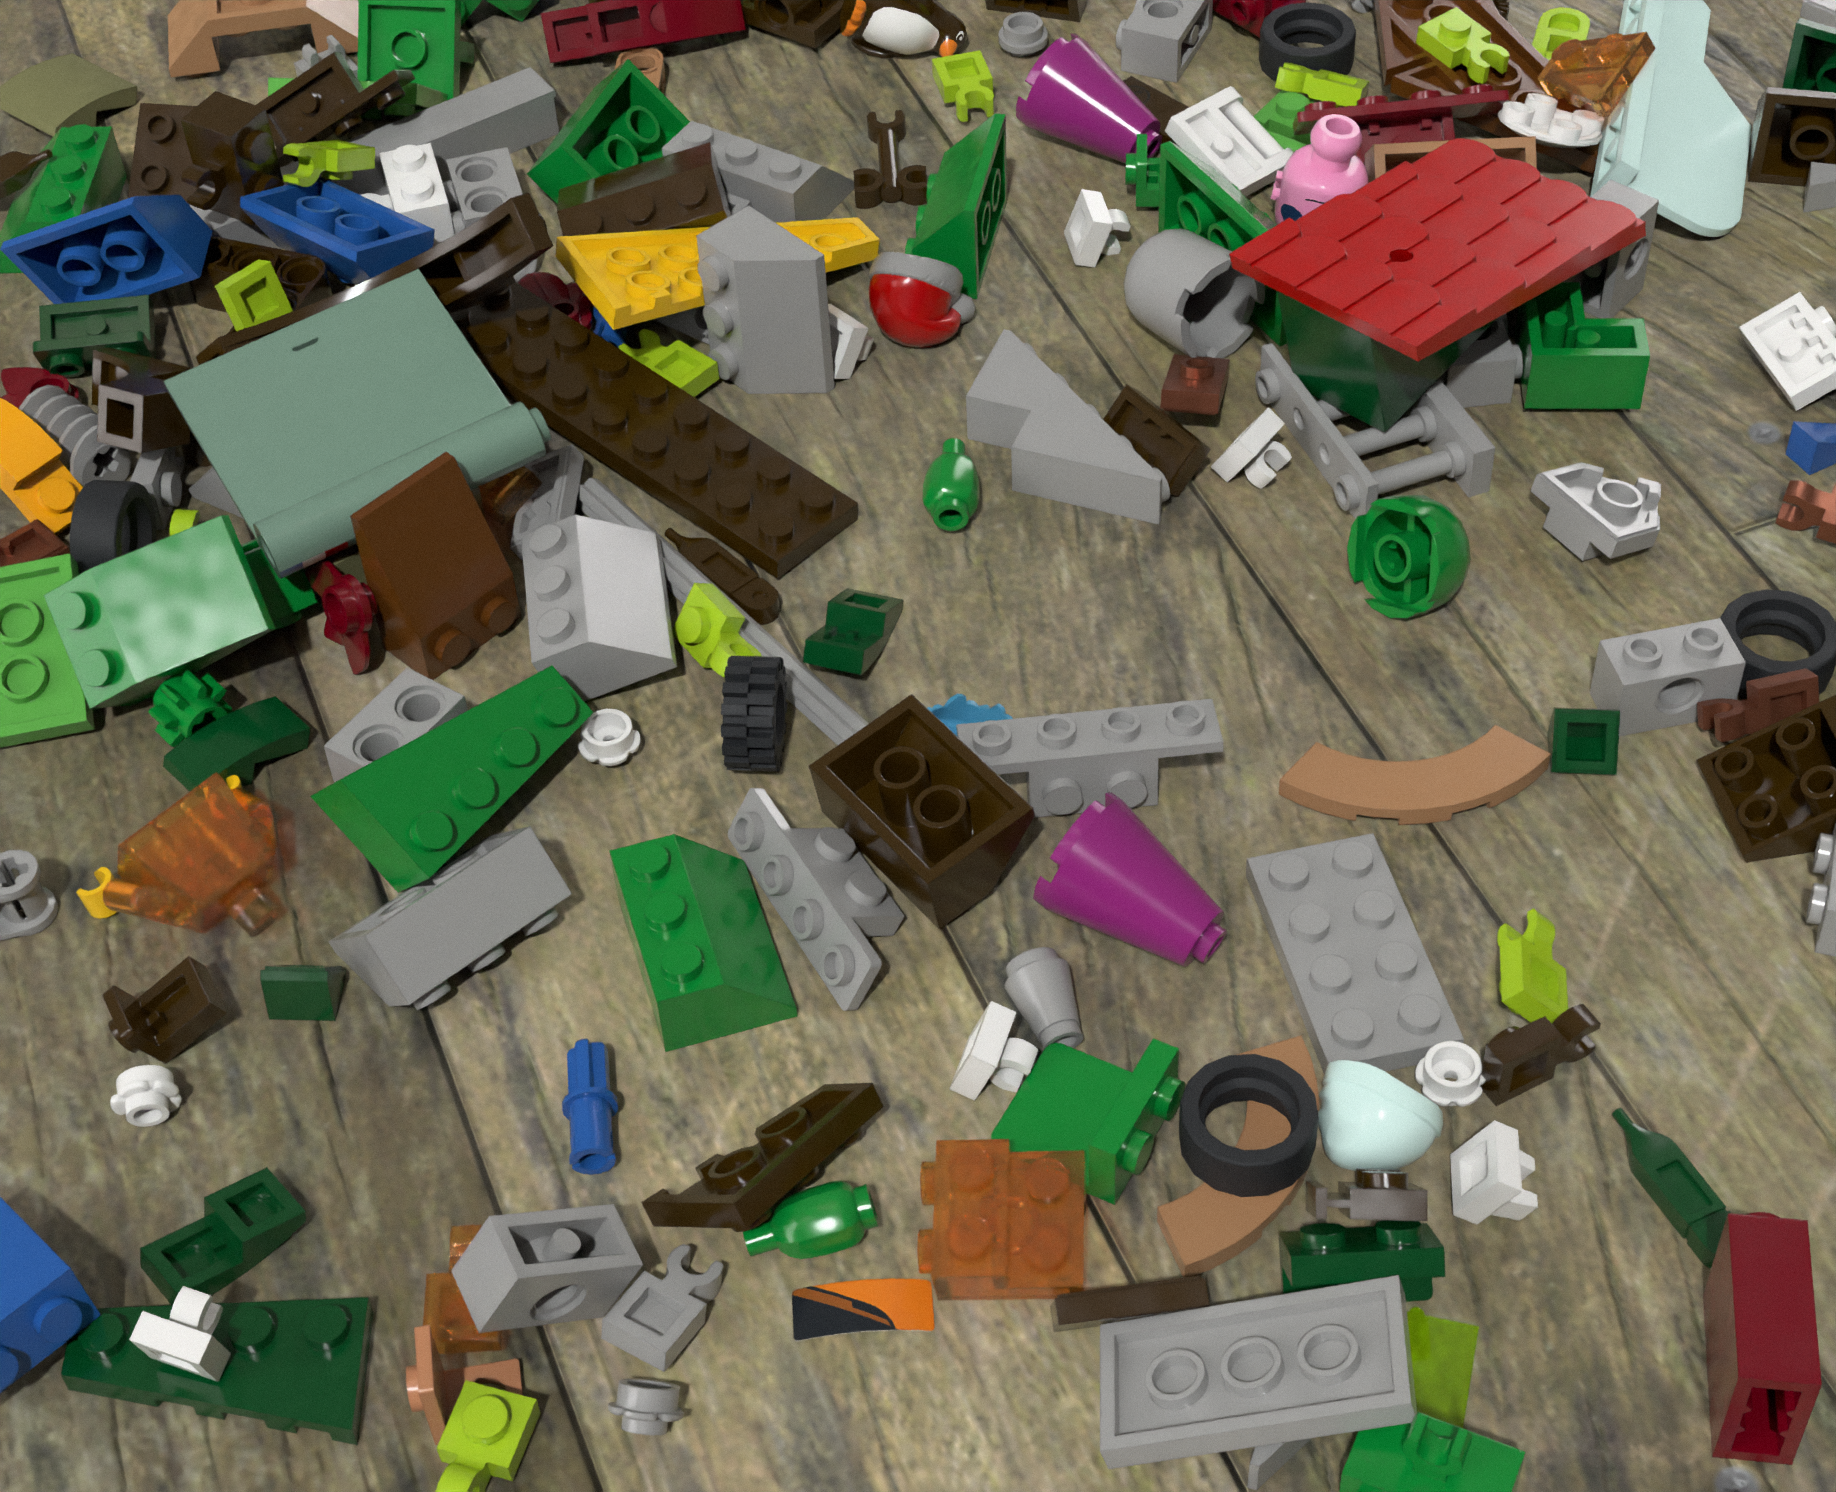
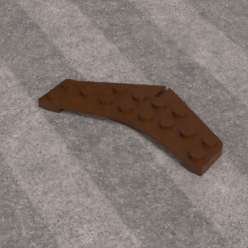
[1374,0,1608,174]

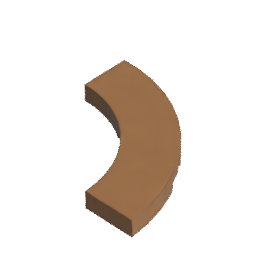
[1279,725,1551,825]
[1157,1035,1319,1278]

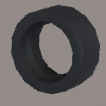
[1259,2,1356,81]
[70,480,157,575]
[1720,589,1836,699]
[1179,1054,1319,1197]

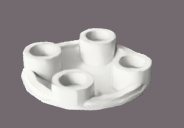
[1498,93,1605,148]

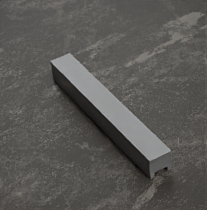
[190,67,559,249]

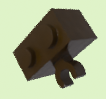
[180,91,284,226]

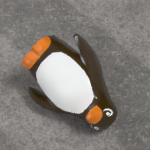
[840,0,967,59]

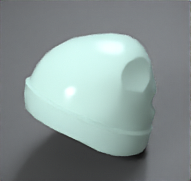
[1318,1060,1443,1171]

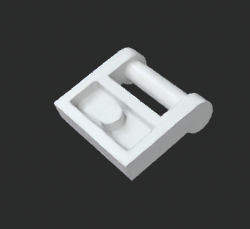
[1165,86,1294,197]

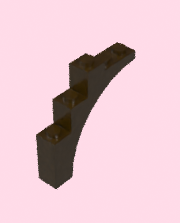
[196,193,553,365]

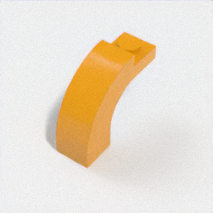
[0,398,83,536]

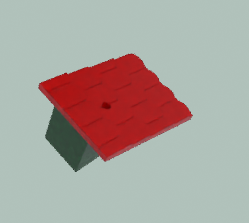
[1229,138,1646,433]

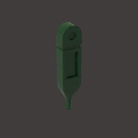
[1612,1108,1731,1269]

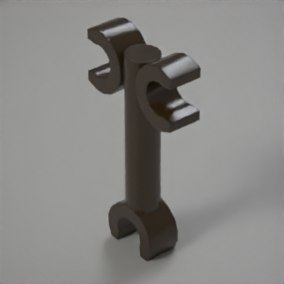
[853,110,927,209]

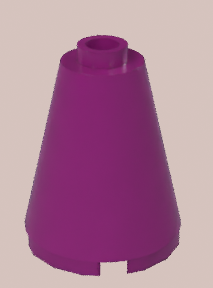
[1016,33,1162,164]
[1033,792,1227,967]

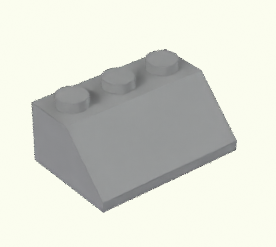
[662,121,854,223]
[696,205,835,394]
[521,515,677,701]
[328,826,572,1010]

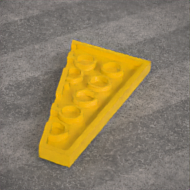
[555,217,880,330]

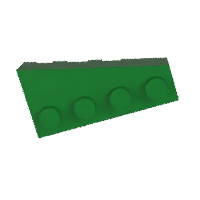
[310,665,594,893]

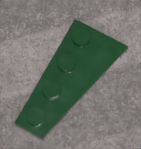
[61,1297,374,1445]

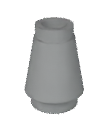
[1005,947,1083,1049]

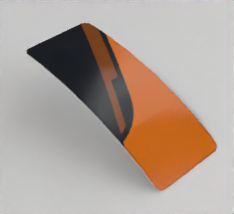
[792,1278,935,1341]

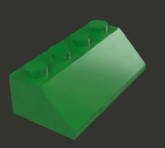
[1158,141,1287,347]

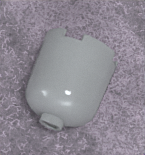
[1123,228,1265,358]

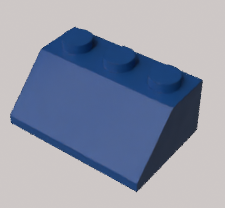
[240,176,435,284]
[0,195,212,304]

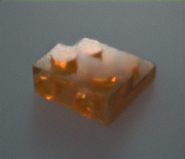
[917,1139,1087,1300]

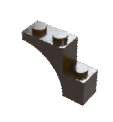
[92,347,192,453]

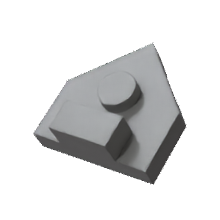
[1531,462,1661,561]

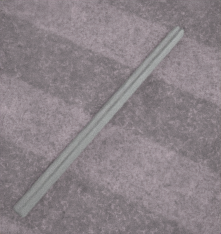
[576,478,869,745]

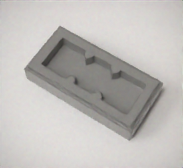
[510,444,584,560]

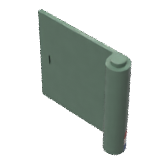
[164,269,551,579]

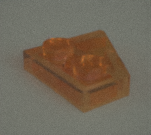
[1538,32,1656,117]

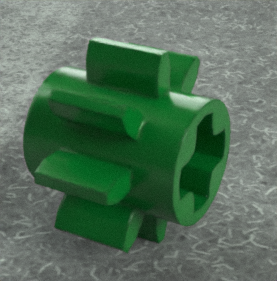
[149,670,232,748]

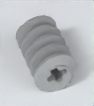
[19,385,132,487]

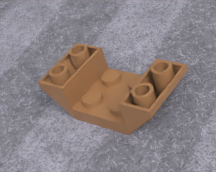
[168,0,358,78]

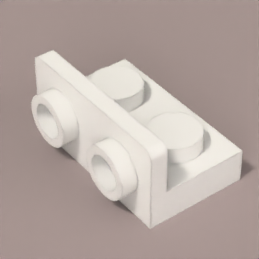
[1739,292,1836,411]

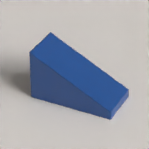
[1786,421,1836,475]

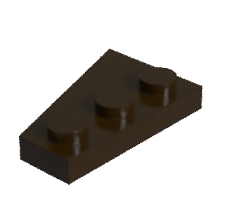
[641,1083,884,1232]

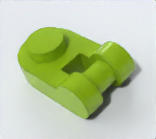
[1532,7,1590,78]

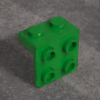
[991,1038,1185,1205]

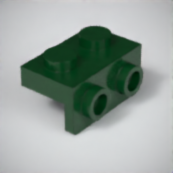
[33,295,156,377]
[1278,1220,1446,1302]

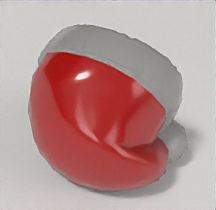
[868,252,975,348]

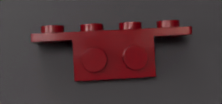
[1293,84,1510,165]

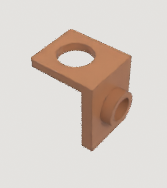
[406,1325,523,1445]

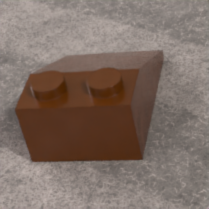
[350,452,521,680]

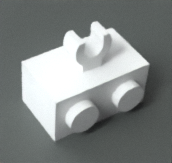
[360,143,455,247]

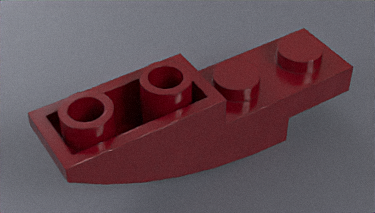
[541,0,746,63]

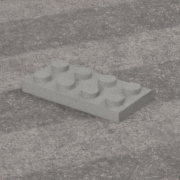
[1246,833,1464,1074]
[1100,1275,1417,1469]

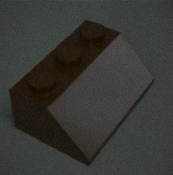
[1748,87,1836,187]
[557,142,731,236]
[809,694,1035,929]

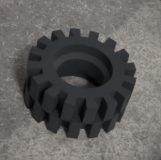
[721,656,787,772]

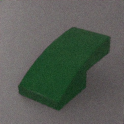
[803,588,904,675]
[163,696,311,799]
[140,1167,306,1305]

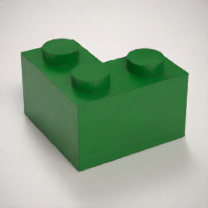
[1515,282,1650,410]

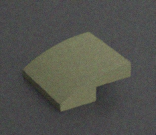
[0,53,137,136]

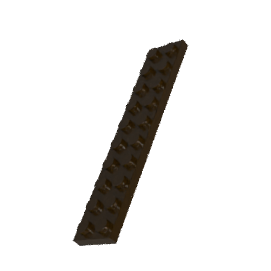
[449,282,858,579]

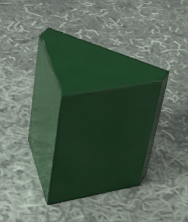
[1547,707,1620,775]
[260,965,346,1021]

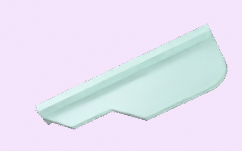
[1590,0,1752,237]

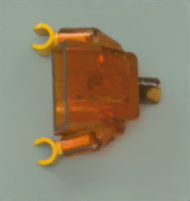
[76,772,280,937]

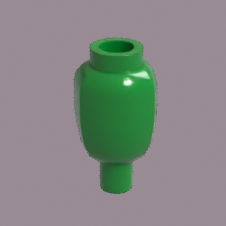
[922,438,980,531]
[743,1181,879,1259]

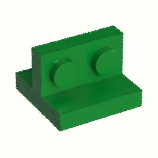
[357,0,474,100]

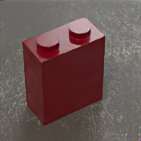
[1703,1212,1822,1465]

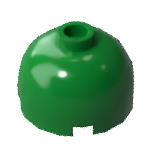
[1347,495,1471,618]

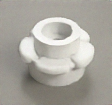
[578,709,641,767]
[1415,1041,1486,1107]
[110,1065,182,1127]

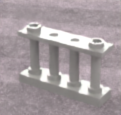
[1255,343,1495,519]

